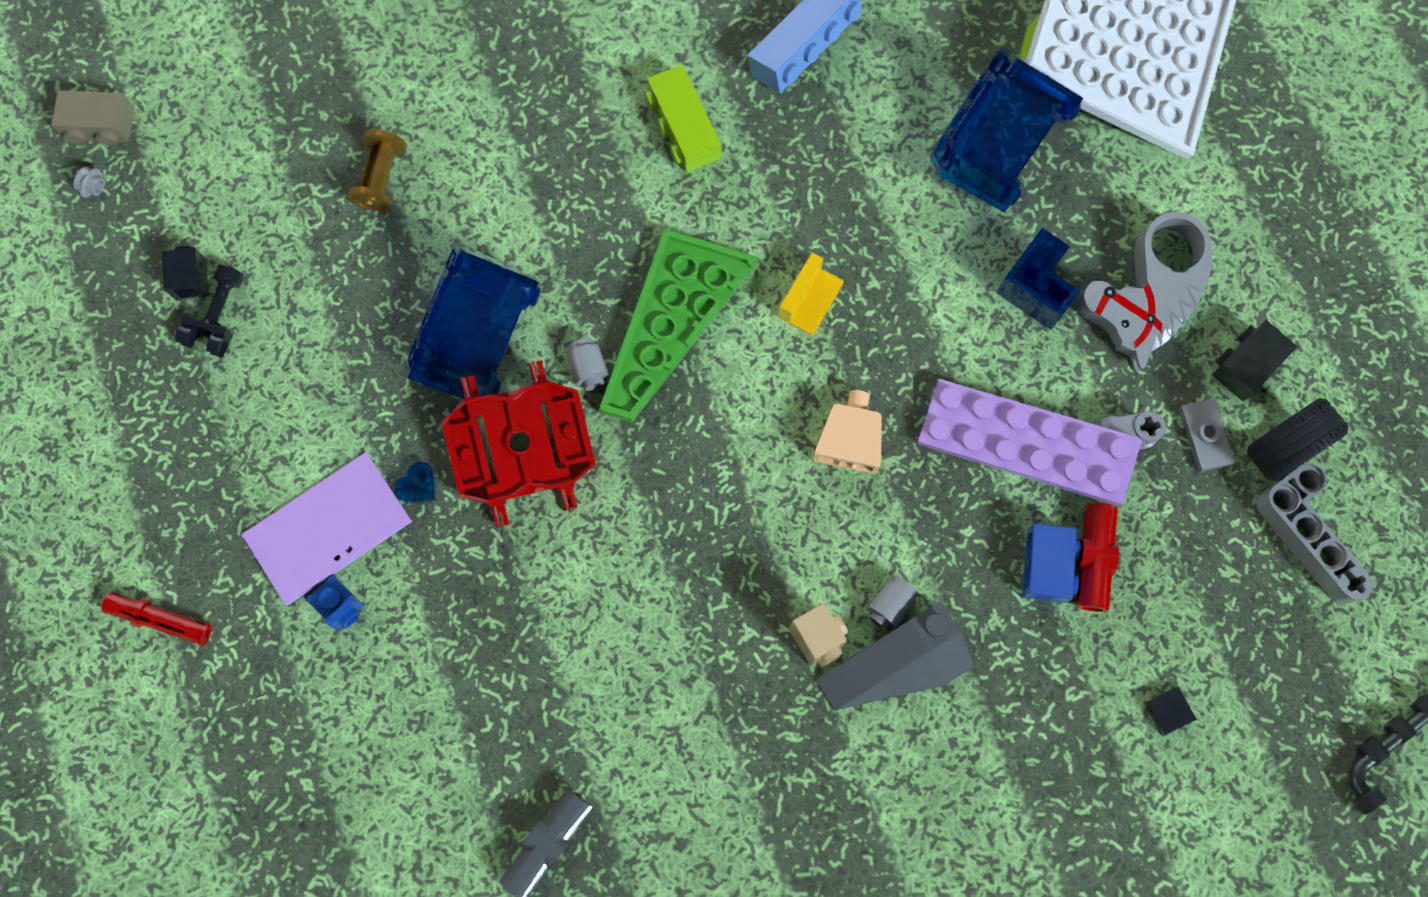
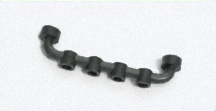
[1349,693,1428,815]

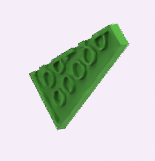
[599,228,759,423]

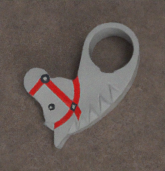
[1076,212,1212,373]

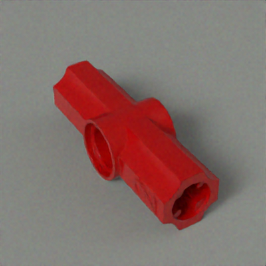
[1075,502,1119,612]

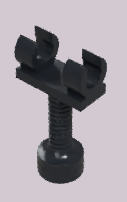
[175,265,244,358]

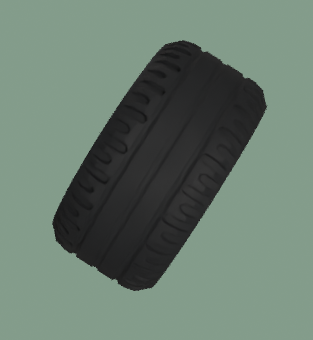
[1247,398,1349,481]

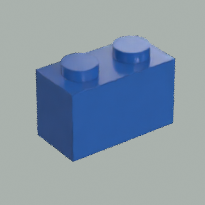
[1022,523,1081,603]

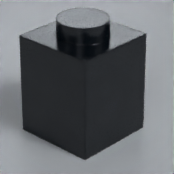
[162,246,209,300]

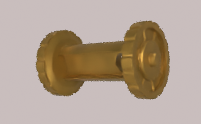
[347,129,407,212]

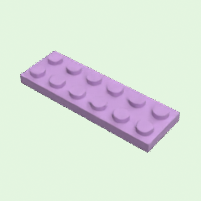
[918,379,1142,507]

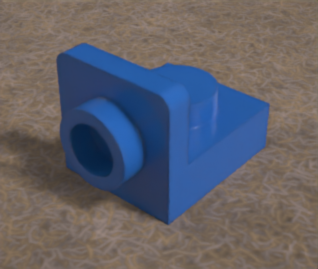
[307,575,364,630]

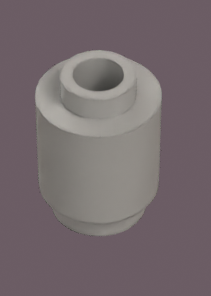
[567,338,609,391]
[867,577,919,631]

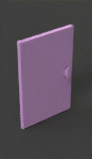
[241,452,412,606]

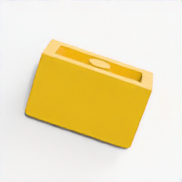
[778,252,844,335]

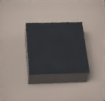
[1144,687,1197,736]

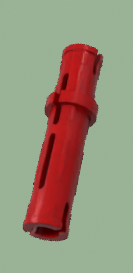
[101,591,213,647]

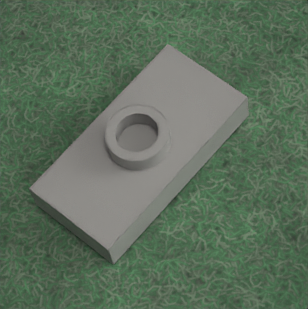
[1178,399,1235,473]

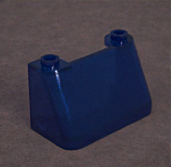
[930,46,1084,213]
[406,242,541,399]

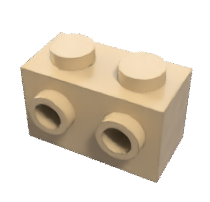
[789,602,848,668]

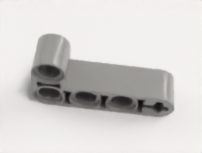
[1256,463,1373,604]

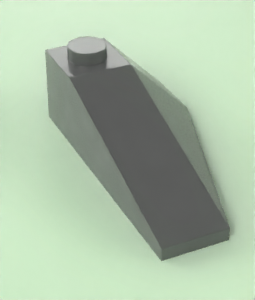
[816,601,974,711]

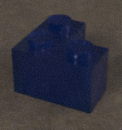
[996,228,1080,330]

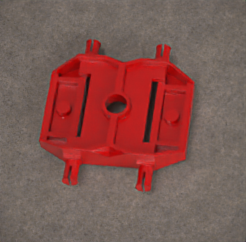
[442,360,596,528]

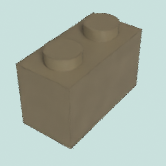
[51,90,135,146]

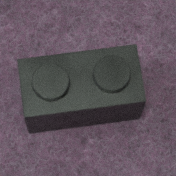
[1211,320,1298,402]

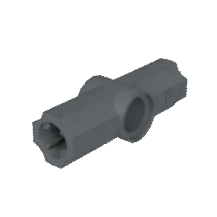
[499,789,593,897]

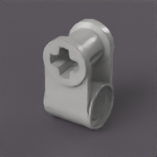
[1093,412,1166,450]

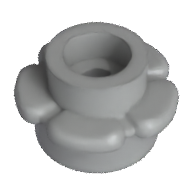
[73,167,106,198]

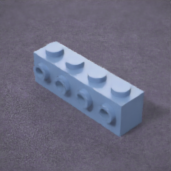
[747,0,862,94]

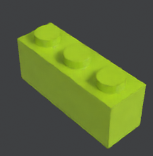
[644,64,722,172]

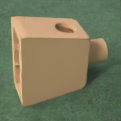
[813,390,882,474]

